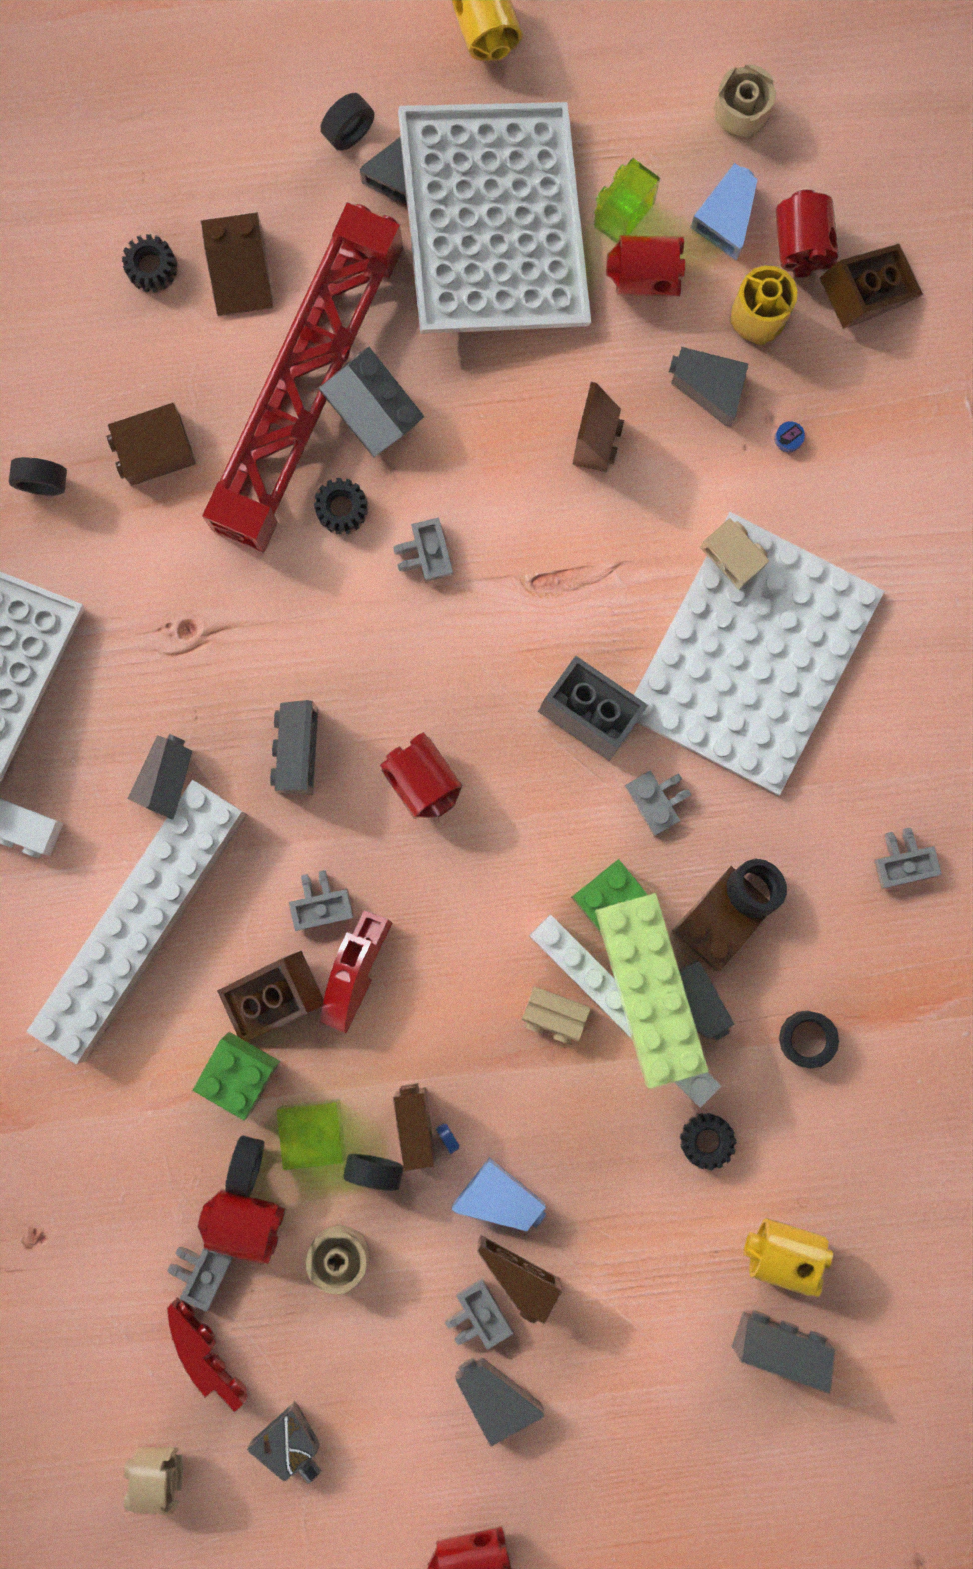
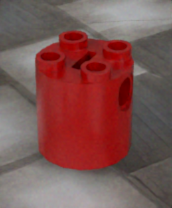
[775,189,839,278]
[606,235,685,297]
[380,732,463,819]
[198,1189,286,1265]
[428,1526,511,1569]

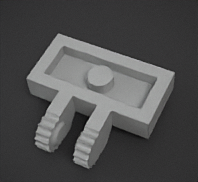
[393,517,453,582]
[625,770,692,836]
[875,828,942,888]
[289,870,354,931]
[167,1247,233,1312]
[445,1278,513,1350]

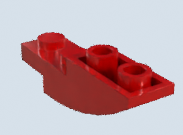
[320,910,393,1034]
[167,1297,248,1413]

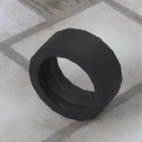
[320,93,375,151]
[9,457,67,496]
[727,858,787,919]
[779,1011,839,1069]
[225,1135,265,1197]
[343,1154,403,1191]

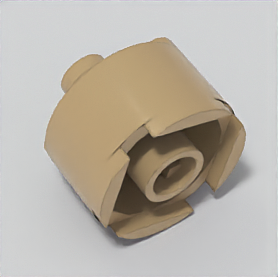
[714,64,776,138]
[306,1225,369,1294]
[124,1447,183,1514]

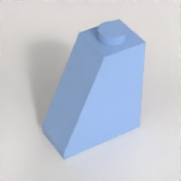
[691,163,758,260]
[452,1157,546,1231]

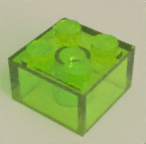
[594,158,660,244]
[276,1099,346,1170]

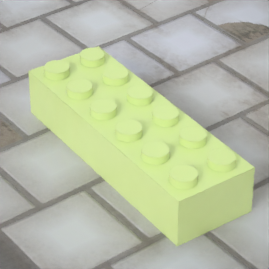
[595,893,709,1089]

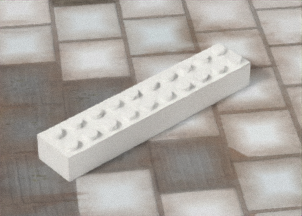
[26,780,247,1064]

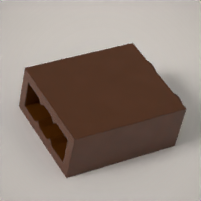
[106,402,196,486]
[393,1083,436,1171]

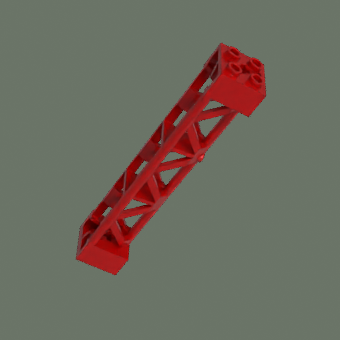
[202,202,403,553]

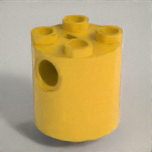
[452,0,523,61]
[730,265,798,345]
[743,1218,833,1297]

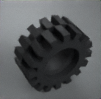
[122,234,177,293]
[314,478,368,534]
[680,1113,737,1170]

